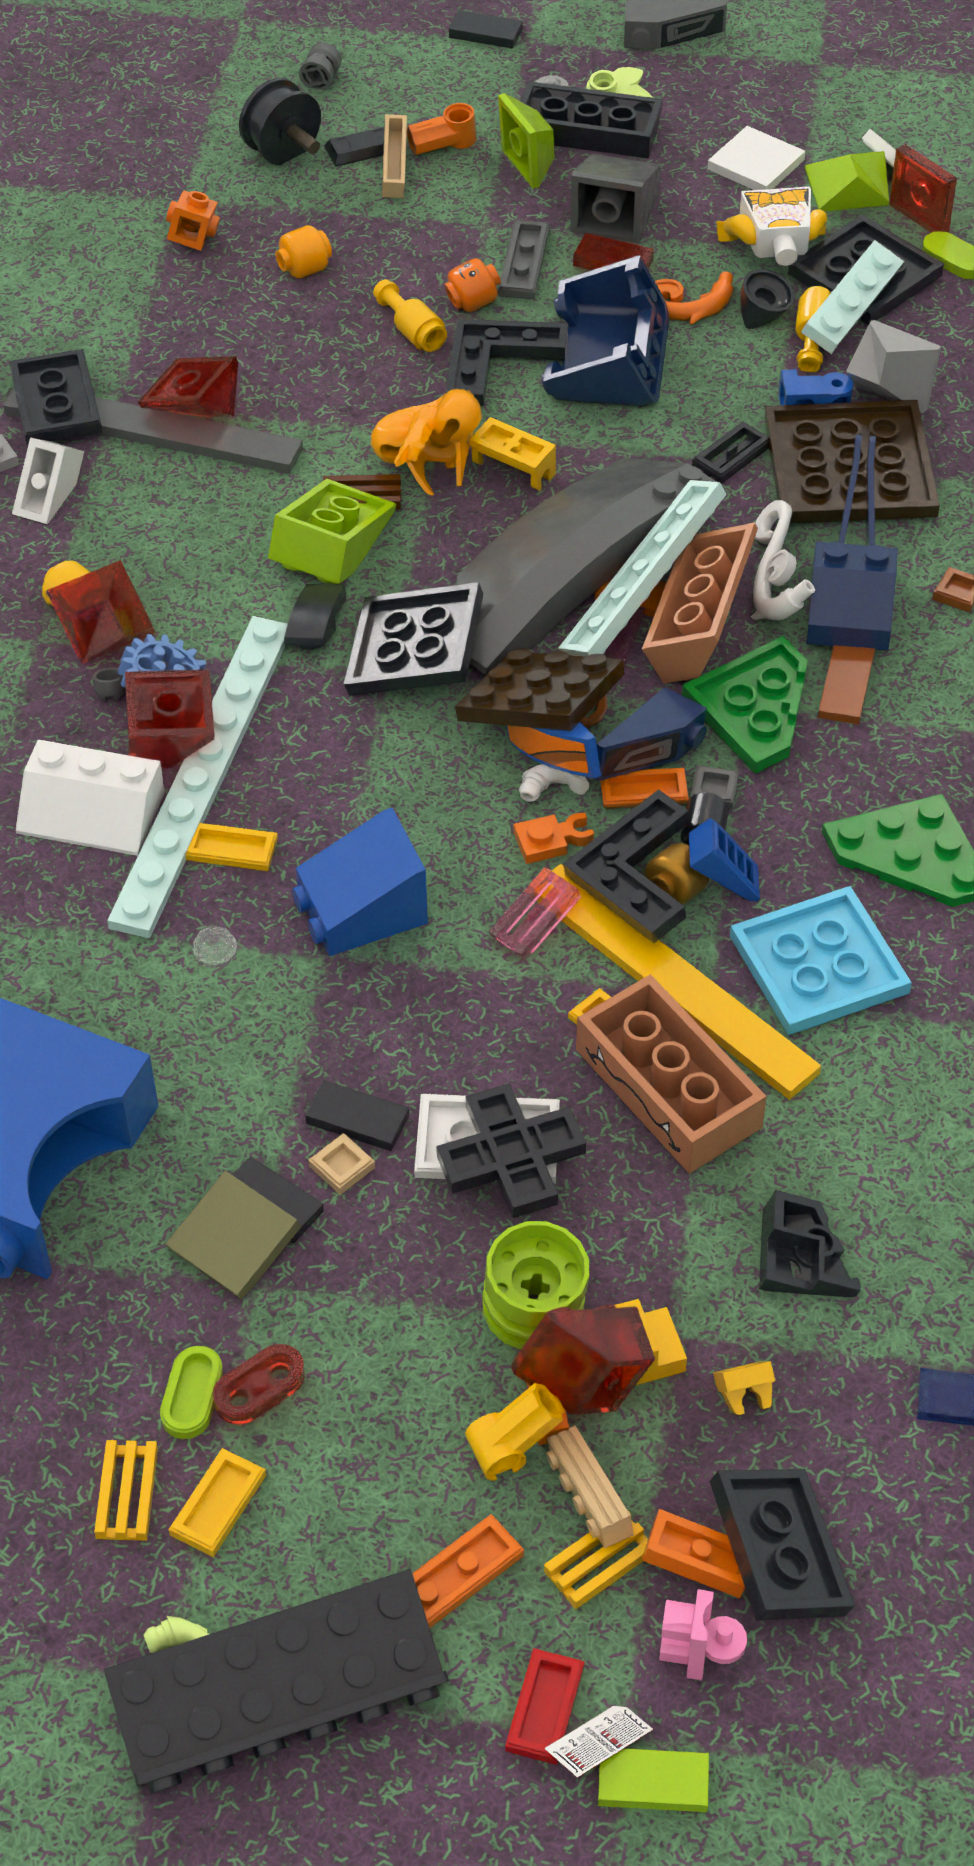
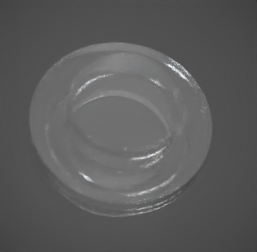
[192,925,237,968]

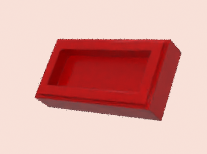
[505,1648,585,1765]

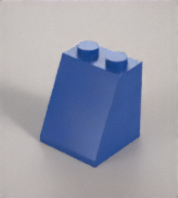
[292,807,428,956]

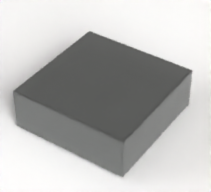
[690,765,739,810]

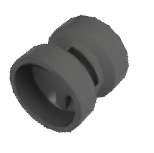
[299,43,342,90]

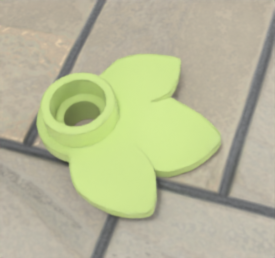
[586,67,653,98]

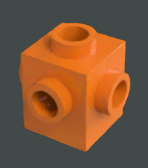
[166,190,220,251]

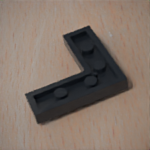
[445,319,568,406]
[563,789,690,943]

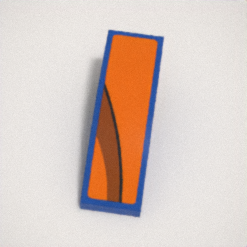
[506,722,601,778]

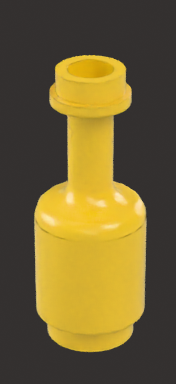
[373,279,447,352]
[795,286,831,372]

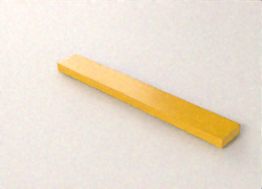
[530,864,821,1100]

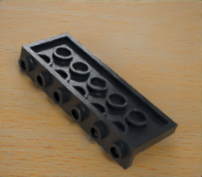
[104,1569,449,1794]

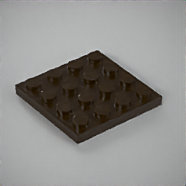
[764,400,940,523]

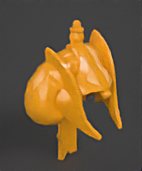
[370,389,482,495]

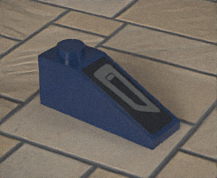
[592,687,707,781]

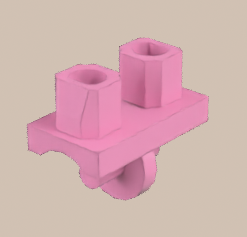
[659,1589,747,1680]

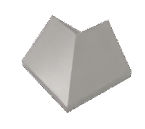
[846,320,941,413]

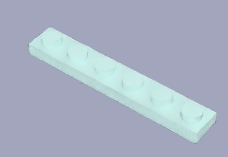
[558,480,726,657]

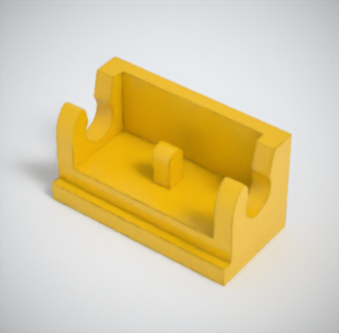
[469,417,556,491]

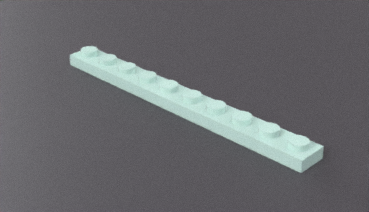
[107,616,287,938]

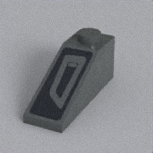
[624,0,727,49]

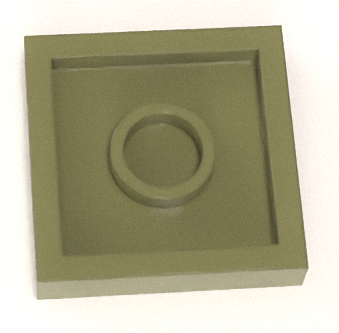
[165,1170,301,1300]

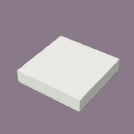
[707,126,805,190]

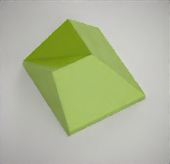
[498,93,555,189]
[804,151,889,212]

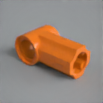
[406,103,477,155]

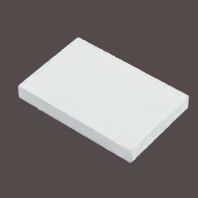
[414,1094,560,1184]

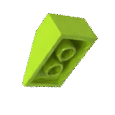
[268,479,396,584]

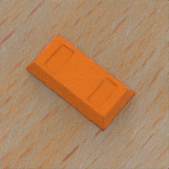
[600,768,689,809]

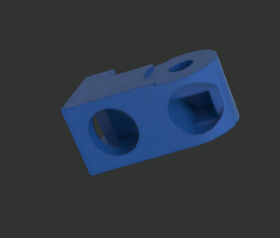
[778,369,853,405]

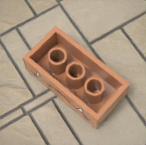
[576,974,767,1174]

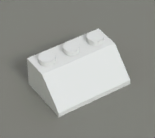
[16,740,165,856]

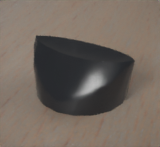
[740,269,795,329]

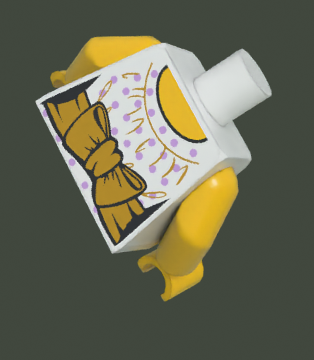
[716,187,827,266]

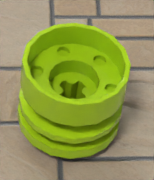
[482,1221,589,1350]

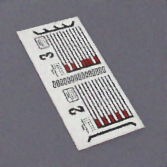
[545,1706,653,1778]

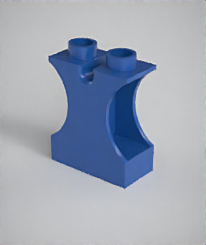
[0,998,159,1279]

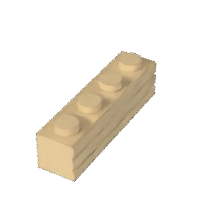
[382,114,407,198]
[546,1425,634,1548]

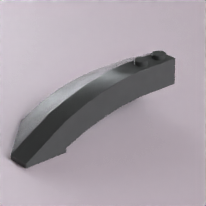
[456,458,717,675]

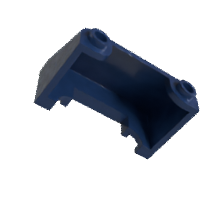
[542,255,669,407]

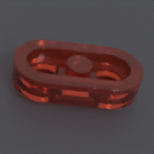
[213,1344,305,1425]

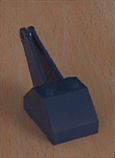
[806,435,898,651]

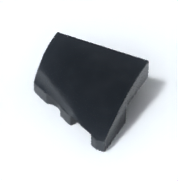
[759,1190,861,1297]

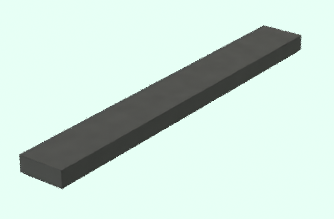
[3,389,303,474]

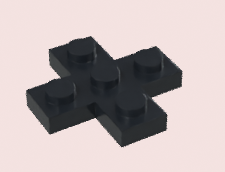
[436,1083,586,1218]

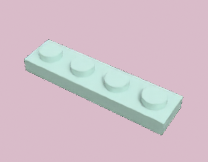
[801,240,904,354]

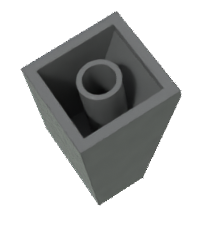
[570,154,661,243]

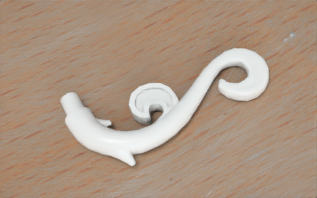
[751,500,815,621]

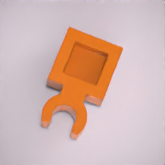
[513,813,594,864]

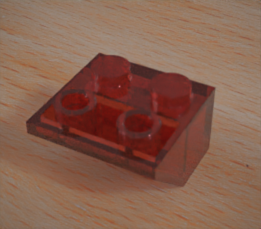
[511,1305,655,1415]

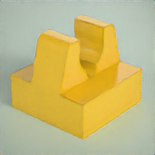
[713,1361,775,1415]

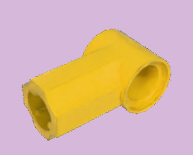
[465,1383,565,1481]

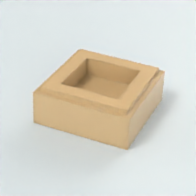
[308,1133,375,1195]

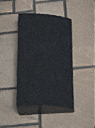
[520,81,663,159]

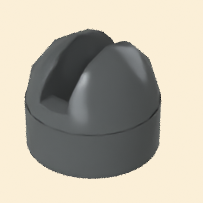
[92,667,126,702]

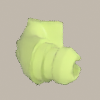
[144,1616,209,1653]

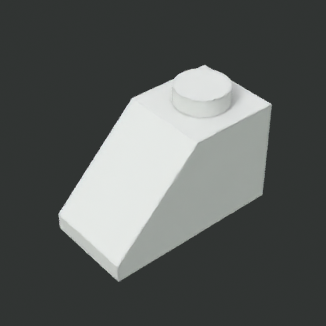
[12,438,84,524]

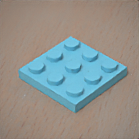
[730,886,912,1035]

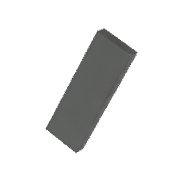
[498,220,550,300]

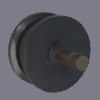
[239,78,321,165]

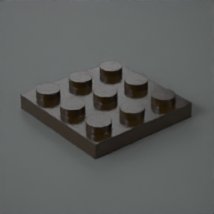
[455,648,625,731]

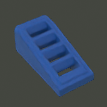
[689,819,760,901]

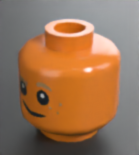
[444,258,501,313]

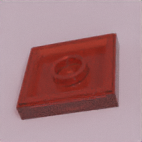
[889,144,957,233]

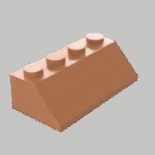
[642,522,758,683]

